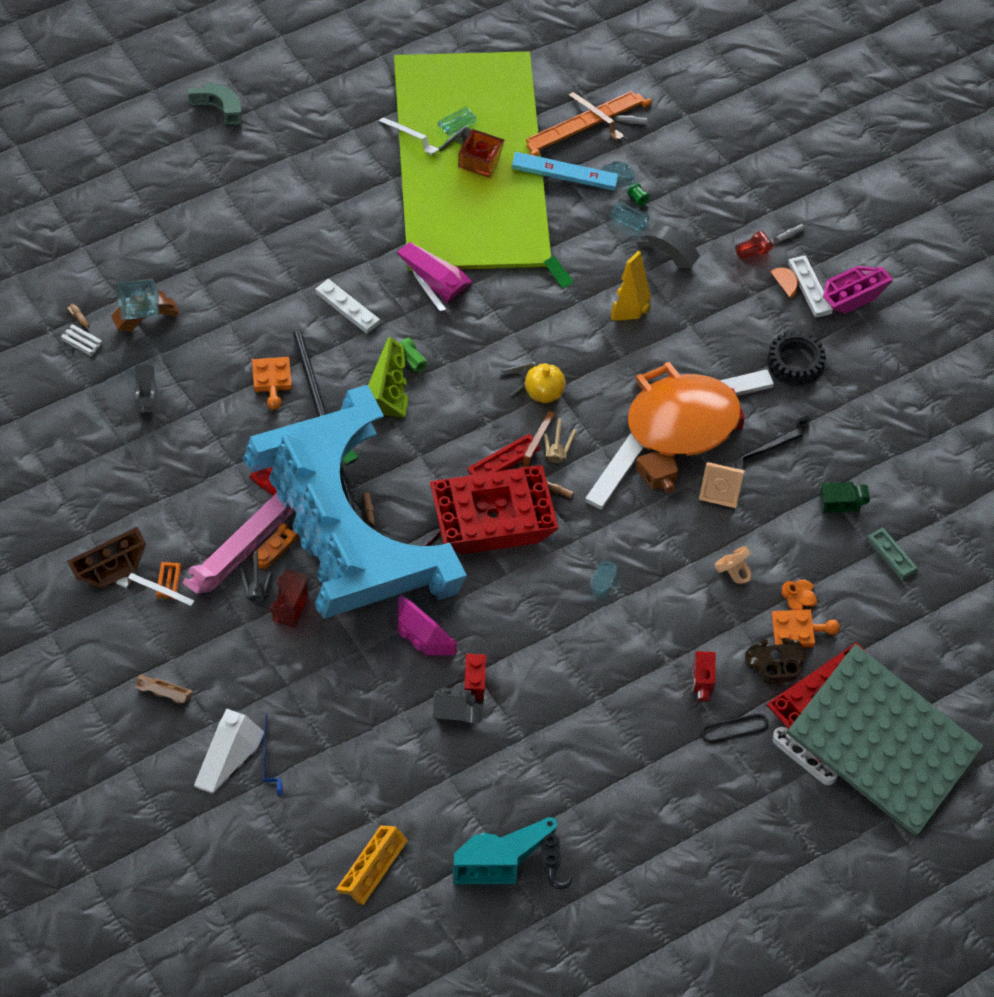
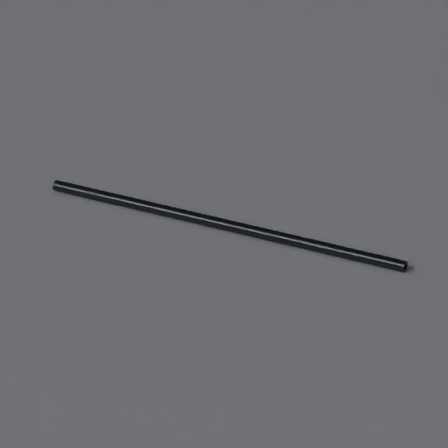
[293,330,357,514]

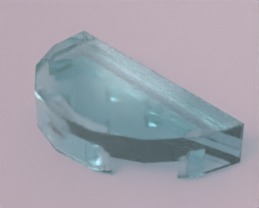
[601,161,635,182]

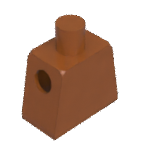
[635,451,678,493]

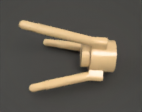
[544,418,576,463]

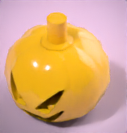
[524,363,566,404]

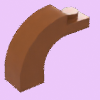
[111,291,180,332]

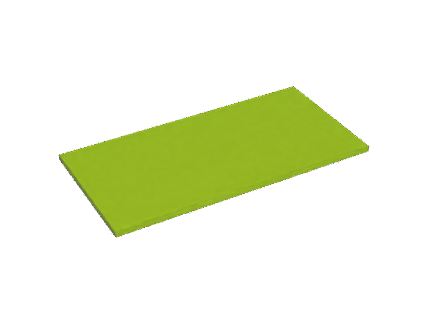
[394,52,551,271]

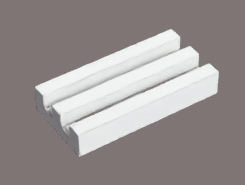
[61,324,102,356]

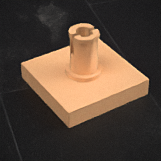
[699,462,744,508]

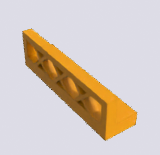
[336,826,408,905]

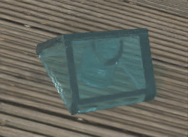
[116,279,159,320]

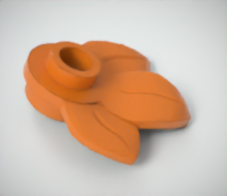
[781,579,817,610]

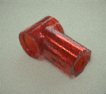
[735,231,774,259]

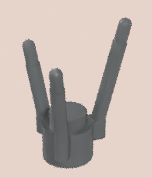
[439,126,473,164]
[500,361,538,397]
[240,551,272,603]

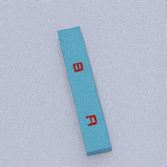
[511,152,618,191]

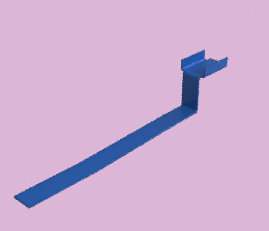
[264,714,282,796]

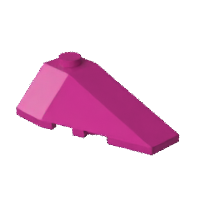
[397,242,472,303]

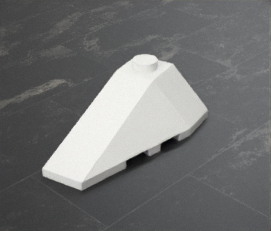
[194,709,264,794]

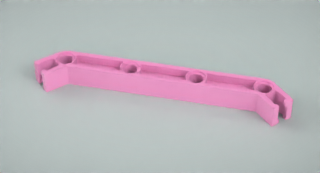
[183,493,295,594]

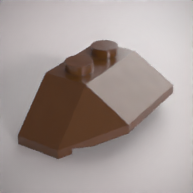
[67,527,146,588]

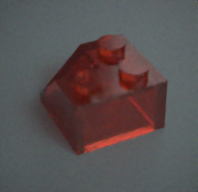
[458,129,505,178]
[270,569,309,628]

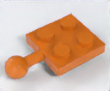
[252,357,292,410]
[771,609,840,648]

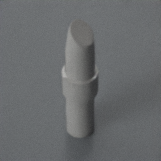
[614,115,648,125]
[773,224,805,243]

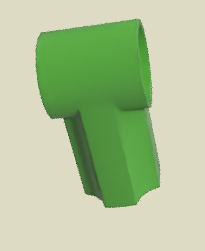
[399,337,427,373]

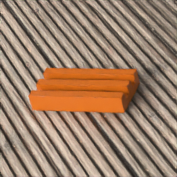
[156,562,181,600]

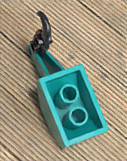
[453,817,573,890]

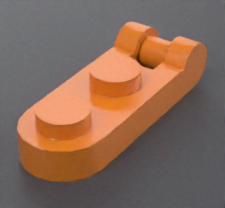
[253,523,299,569]

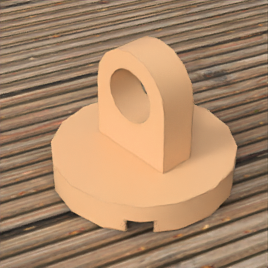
[714,546,751,584]

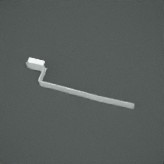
[379,118,439,156]
[413,270,446,311]
[116,573,194,606]

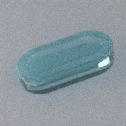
[590,560,617,596]

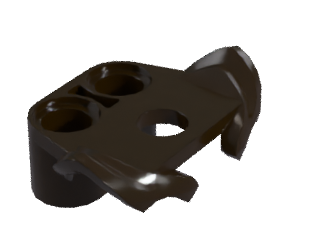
[745,638,805,684]

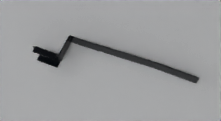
[743,415,811,460]

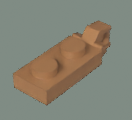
[135,675,193,704]

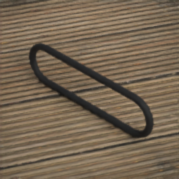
[701,713,768,742]

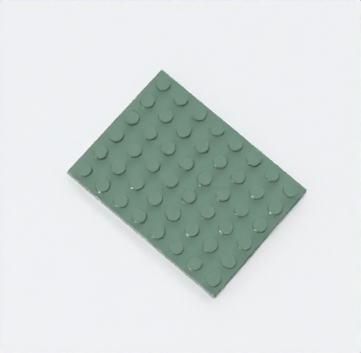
[786,644,983,837]

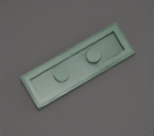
[867,528,918,580]

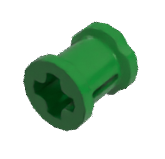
[627,183,650,206]

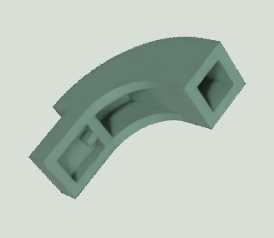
[188,83,242,125]

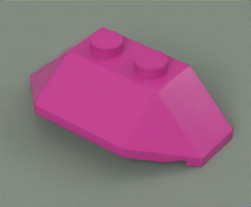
[823,266,893,314]
[398,594,457,655]

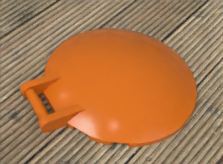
[628,362,740,456]

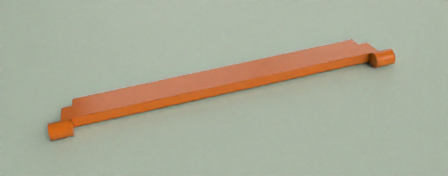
[526,91,652,157]

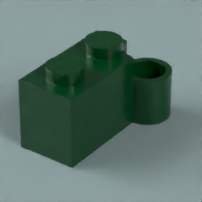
[819,481,870,513]

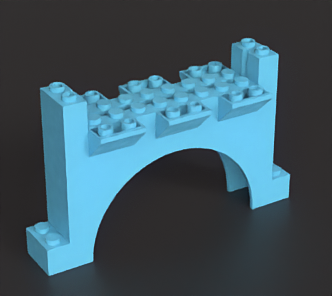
[243,385,467,619]

